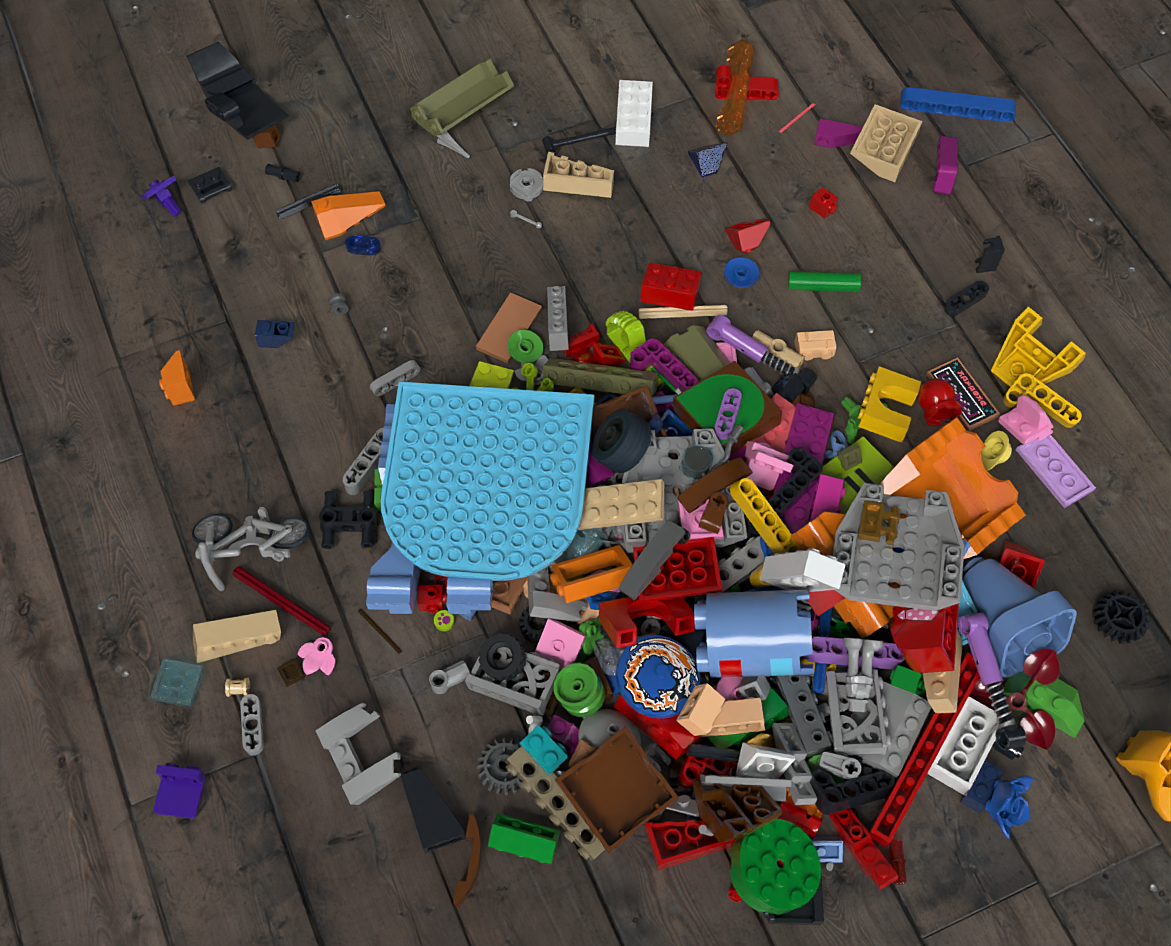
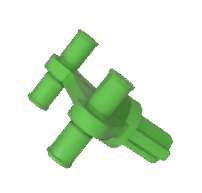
[841,397,888,444]

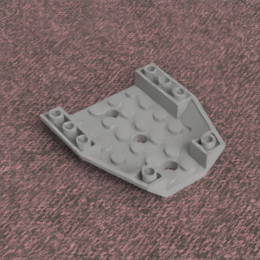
[621,429,747,547]
[833,483,965,611]

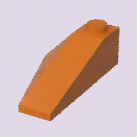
[311,191,386,240]

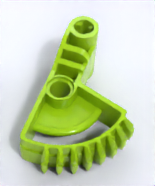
[606,311,676,386]

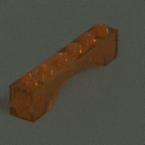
[716,39,754,137]

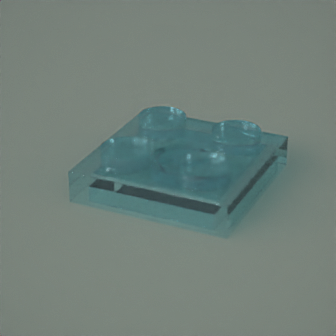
[150,659,204,707]

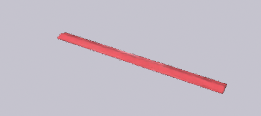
[779,103,816,133]

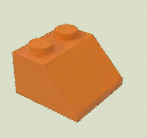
[159,350,195,406]

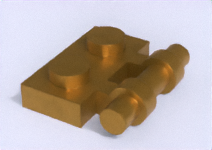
[858,500,900,545]

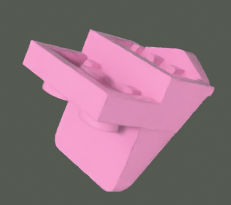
[999,395,1053,445]
[745,441,793,491]

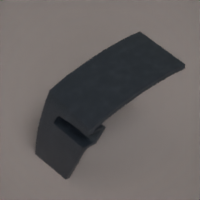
[186,42,289,140]

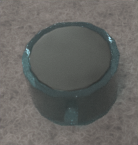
[679,445,713,480]

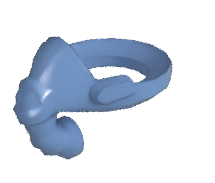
[825,430,848,459]

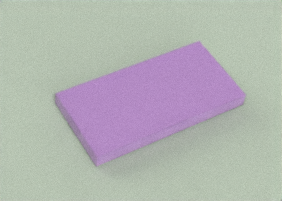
[1016,434,1096,508]

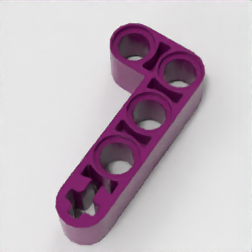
[933,136,958,195]
[630,339,698,392]

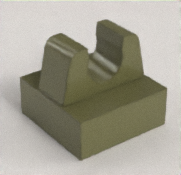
[837,444,862,471]

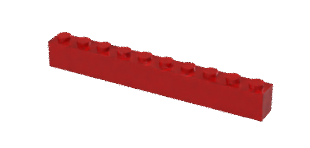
[868,653,979,847]

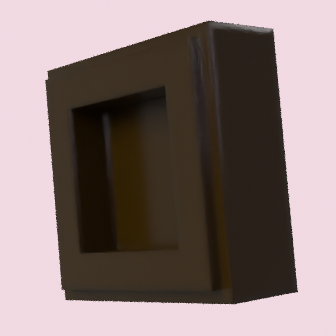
[277,658,305,687]

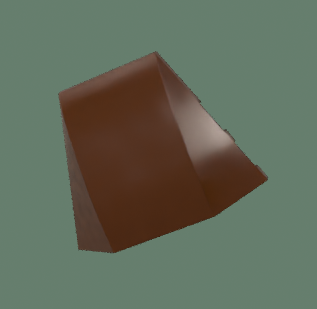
[693,781,782,843]

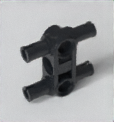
[319,490,378,549]

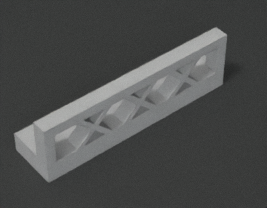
[700,774,791,801]

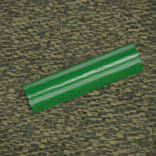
[788,271,861,292]

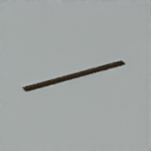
[358,609,402,654]

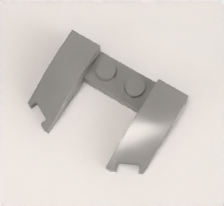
[527,552,588,622]
[316,703,401,805]

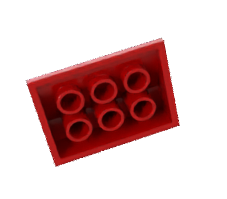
[633,537,722,602]

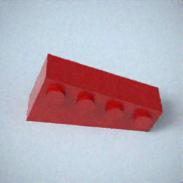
[614,695,700,759]
[644,820,736,871]

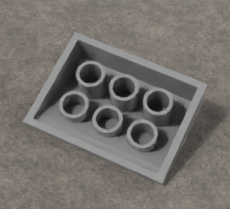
[843,682,931,778]

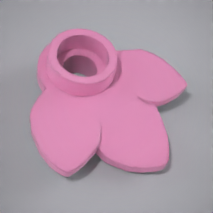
[298,637,336,675]

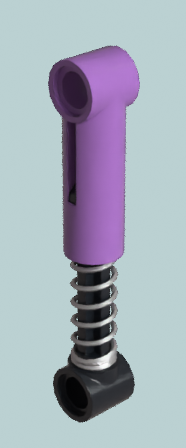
[706,315,817,394]
[958,613,1027,750]

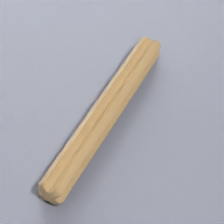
[638,305,727,319]

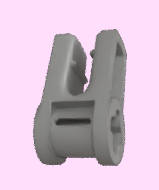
[818,752,861,780]

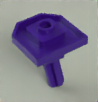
[140,176,181,216]

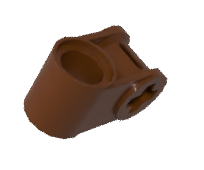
[698,492,728,534]

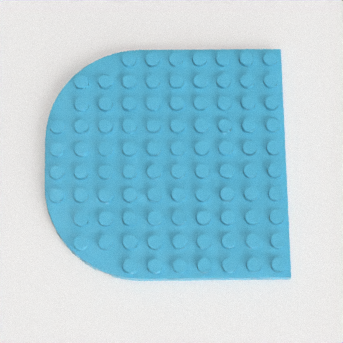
[381,382,594,581]

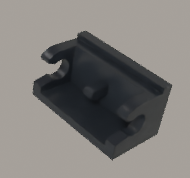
[975,235,1005,273]

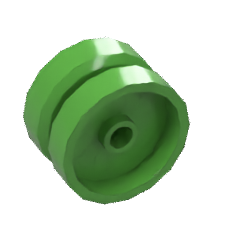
[554,663,606,717]

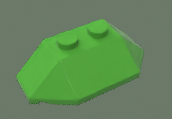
[1003,672,1085,738]

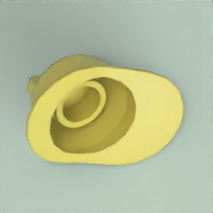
[981,431,1012,471]

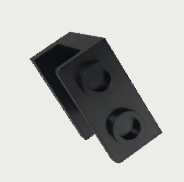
[763,876,824,925]

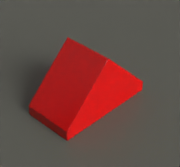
[593,343,626,367]

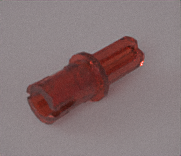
[889,839,907,885]

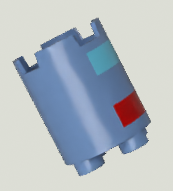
[694,589,814,678]

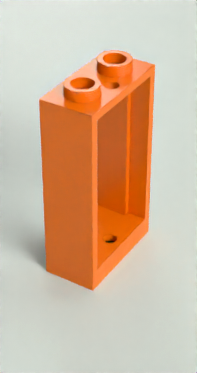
[550,545,633,603]

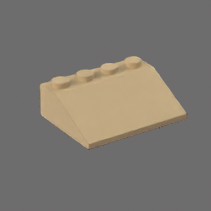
[850,104,922,182]

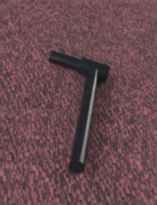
[542,127,616,156]

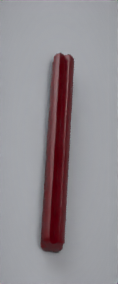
[232,566,331,636]

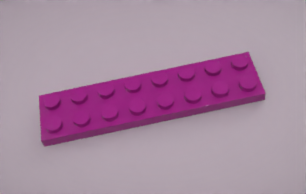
[766,403,834,541]

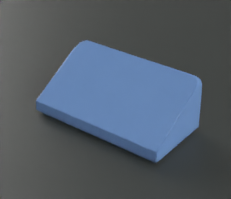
[809,836,843,862]

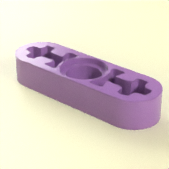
[715,388,742,440]

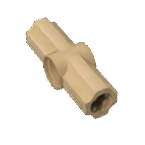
[752,330,805,369]

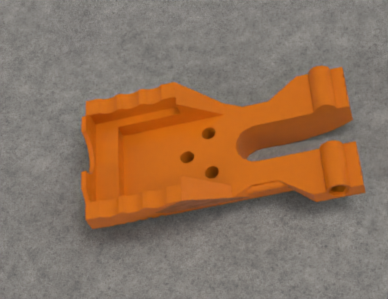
[791,418,1026,639]

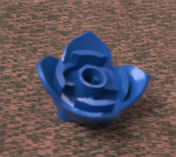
[985,776,1033,839]

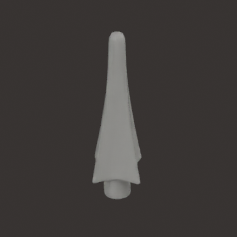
[436,131,470,158]

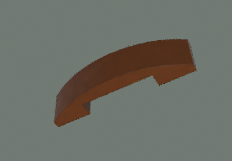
[677,457,753,514]
[453,814,482,908]

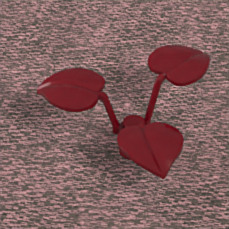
[969,649,1060,750]

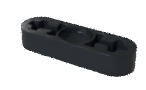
[944,281,989,316]

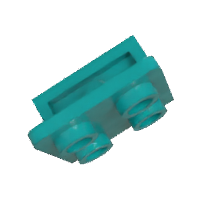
[519,725,568,776]

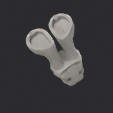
[843,638,883,712]

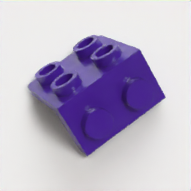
[153,763,206,819]

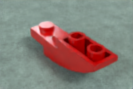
[829,809,898,890]

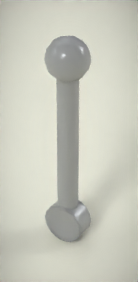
[510,210,542,229]

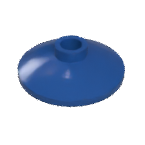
[724,257,760,288]

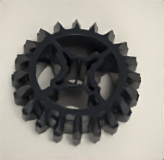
[1092,590,1151,644]

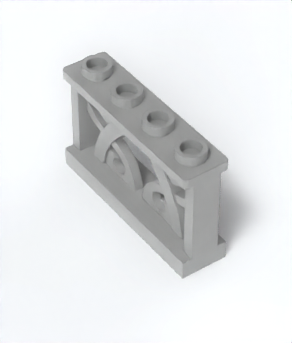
[465,647,562,716]
[826,670,891,756]

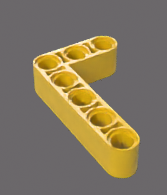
[730,478,800,588]

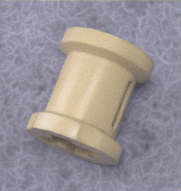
[225,678,250,697]

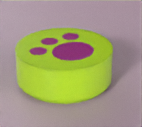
[434,610,454,631]

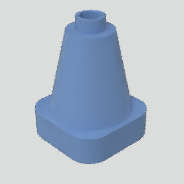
[963,557,1077,678]

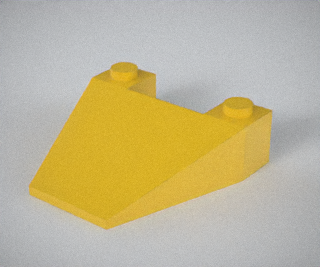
[991,307,1086,387]

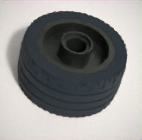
[591,409,651,473]

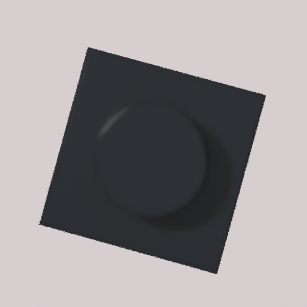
[771,373,805,402]

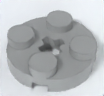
[510,168,543,202]

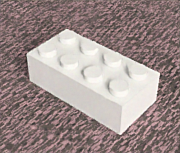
[615,80,653,147]
[760,548,845,592]
[927,697,1000,795]

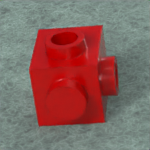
[809,187,838,219]
[417,585,447,614]

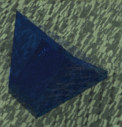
[688,142,727,178]

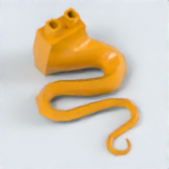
[1116,730,1171,822]

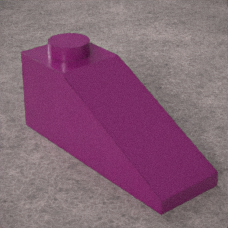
[814,119,863,148]
[547,715,579,755]

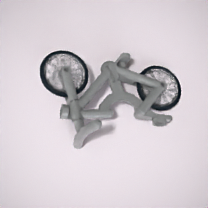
[192,507,310,591]

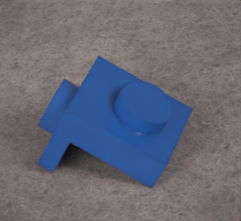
[586,592,620,610]

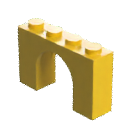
[857,366,921,443]

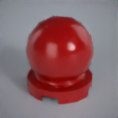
[918,378,962,426]

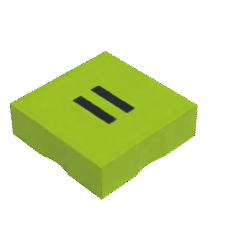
[821,437,895,514]

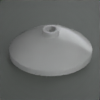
[578,709,641,749]

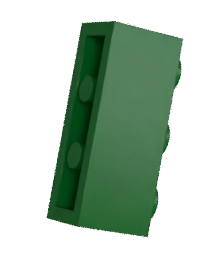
[488,813,560,864]

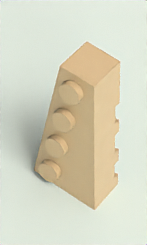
[543,152,614,198]
[193,610,281,663]
[923,631,963,713]

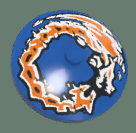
[616,635,700,719]

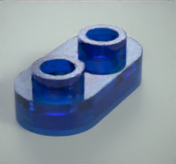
[345,236,381,255]

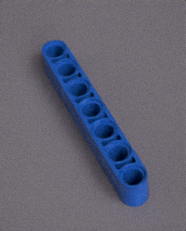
[900,87,1016,122]

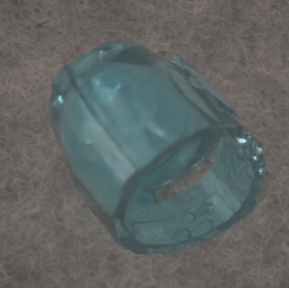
[565,528,603,560]

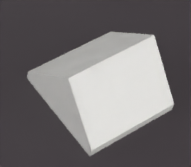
[736,743,795,778]

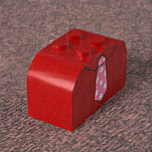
[891,603,959,673]

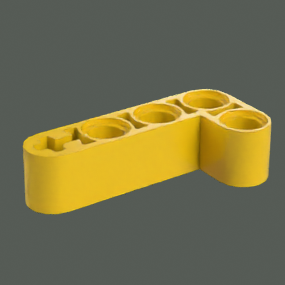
[1003,373,1082,428]

